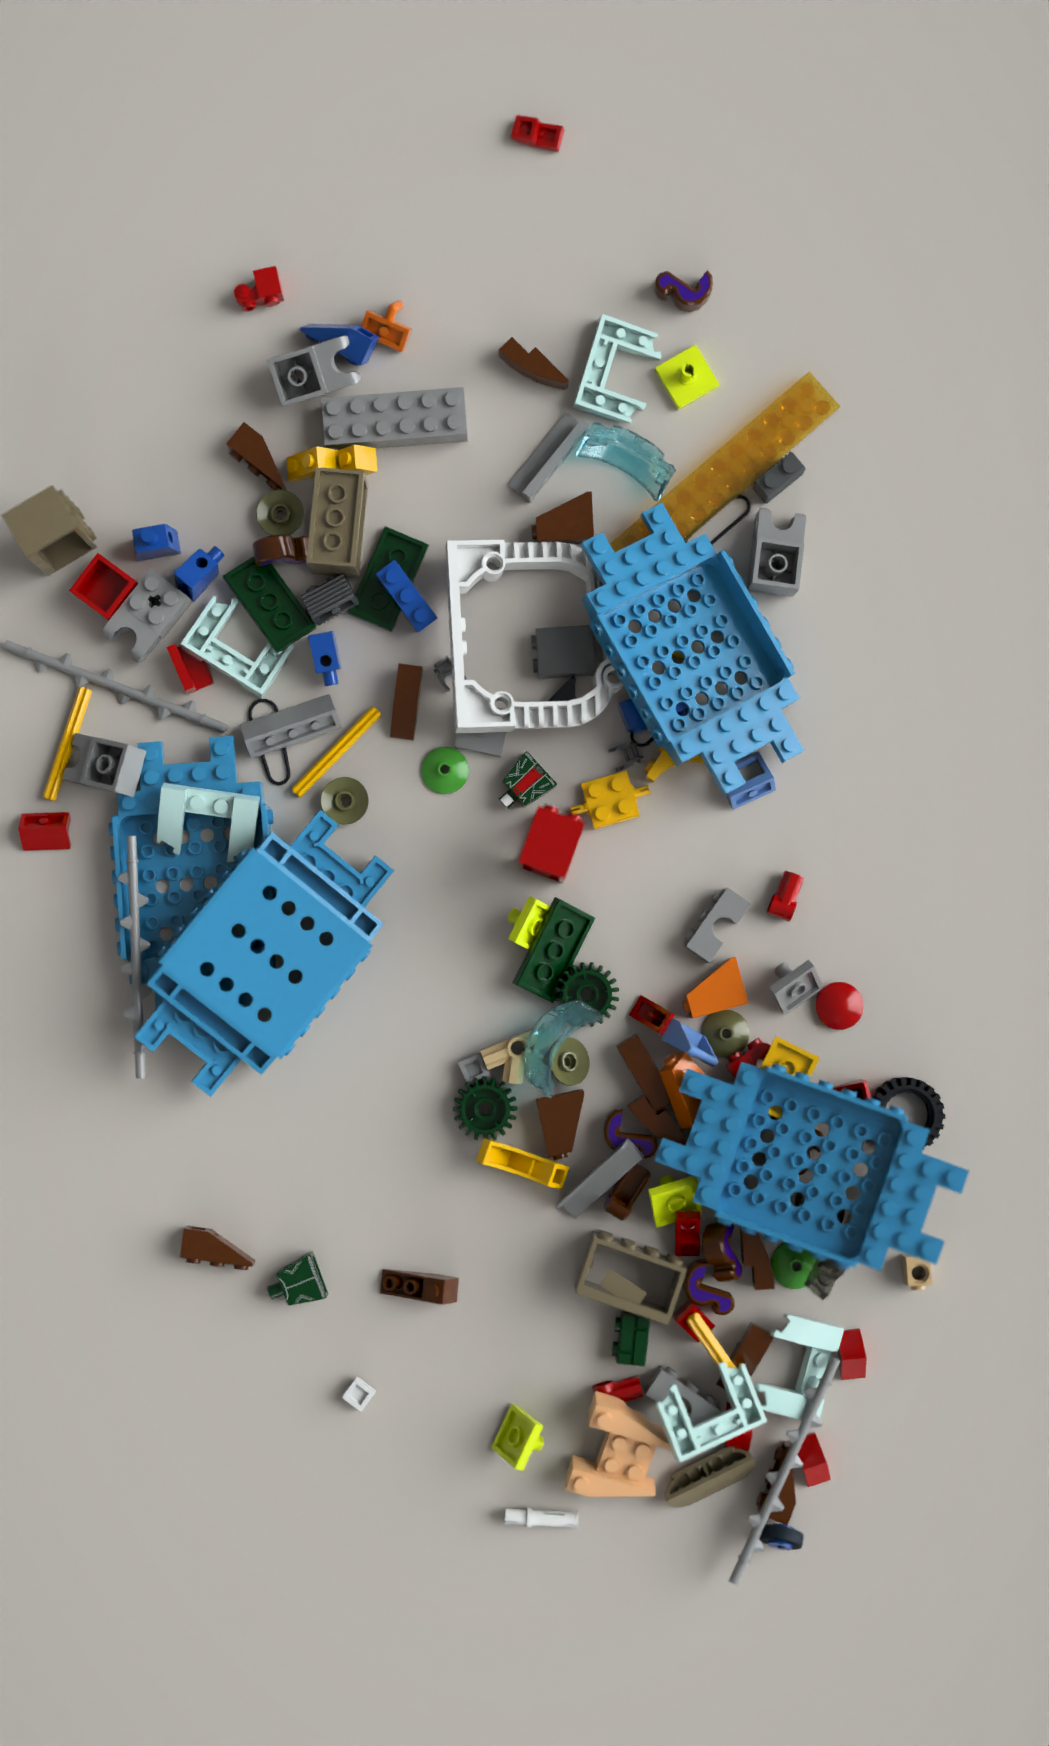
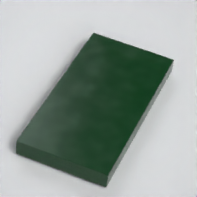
[348,526,429,632]
[223,556,316,653]
[512,897,595,1003]

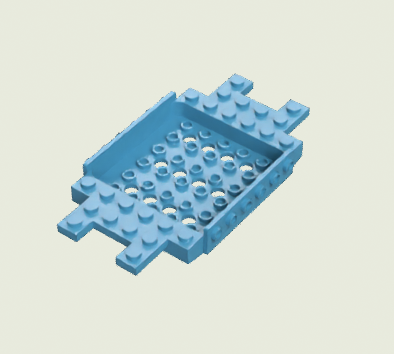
[580,503,805,796]
[109,736,277,1008]
[134,810,394,1097]
[654,1062,969,1271]

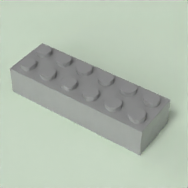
[321,387,468,450]

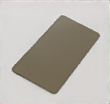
[600,1269,646,1304]

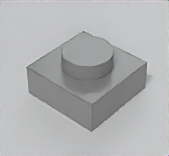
[458,1053,490,1084]

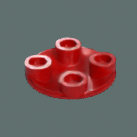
[816,982,864,1030]

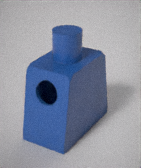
[132,524,181,562]
[174,546,225,602]
[308,631,341,686]

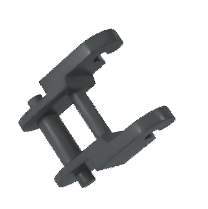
[434,656,467,692]
[608,741,644,772]

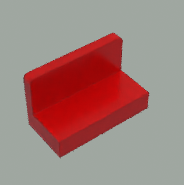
[166,644,214,694]
[18,812,71,851]

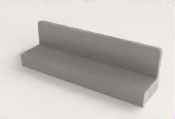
[509,413,589,503]
[240,694,341,759]
[555,1138,644,1219]

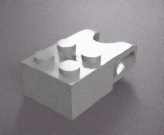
[267,335,362,407]
[747,508,806,597]
[102,568,192,663]
[62,733,147,797]

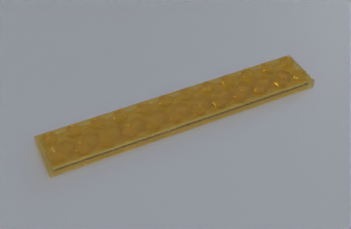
[610,371,841,553]

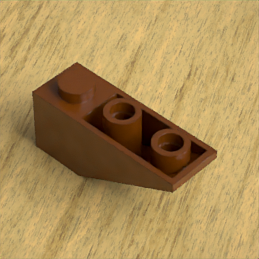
[226,422,287,491]
[180,1226,255,1270]
[380,1269,459,1305]
[756,1441,796,1525]

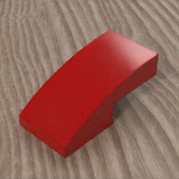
[511,115,564,152]
[675,1211,701,1256]

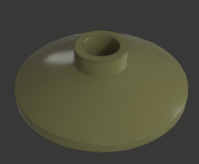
[256,490,304,536]
[321,777,369,825]
[702,1010,750,1057]
[549,1038,590,1086]

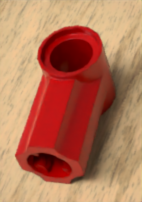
[767,870,804,922]
[592,1375,644,1402]

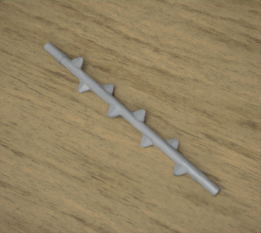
[3,640,228,733]
[118,836,152,1078]
[729,1356,840,1585]

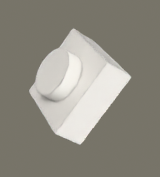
[342,1376,376,1412]

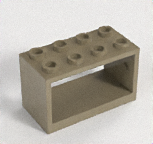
[306,467,368,578]
[1,485,97,576]
[574,1229,687,1325]

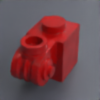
[234,266,284,311]
[725,1037,771,1079]

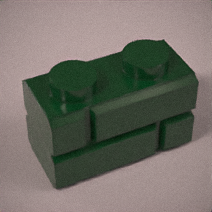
[612,1311,650,1367]

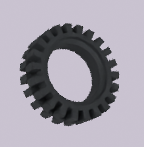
[871,1077,945,1150]

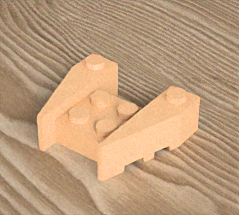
[565,1391,671,1497]

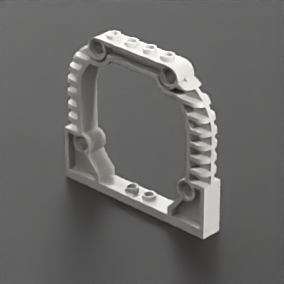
[445,540,623,733]

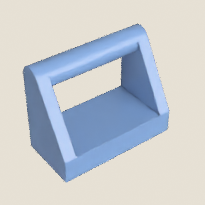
[726,751,776,810]
[661,1018,718,1067]

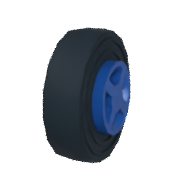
[760,1523,804,1551]

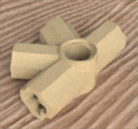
[480,1023,555,1084]

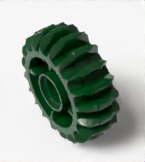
[555,962,619,1027]
[453,1076,518,1140]

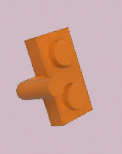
[361,300,412,352]

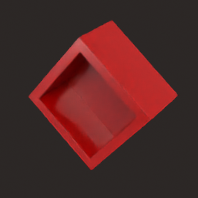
[69,553,138,621]

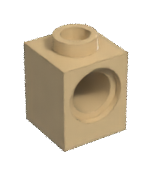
[902,1254,932,1290]

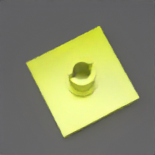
[655,344,720,410]
[508,896,550,950]
[648,1175,702,1228]
[491,1404,544,1471]

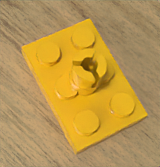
[760,1036,820,1119]

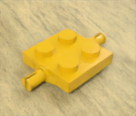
[570,770,650,830]

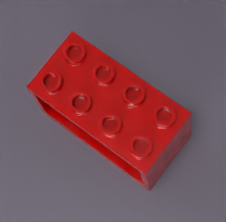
[518,804,585,883]

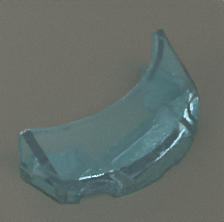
[576,423,676,502]
[524,999,602,1098]

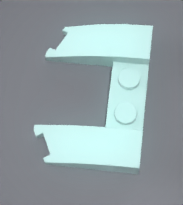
[572,314,661,424]
[181,596,294,699]
[157,783,260,862]
[756,1313,844,1420]
[656,1362,767,1462]

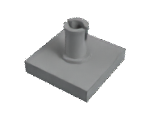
[454,707,506,757]
[769,959,824,1016]

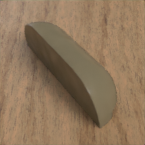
[665,1446,756,1507]

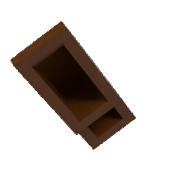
[499,337,569,390]
[390,663,423,741]
[616,1034,671,1112]
[627,1095,687,1146]
[739,1225,775,1290]
[716,1322,774,1389]

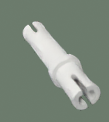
[504,1507,578,1528]

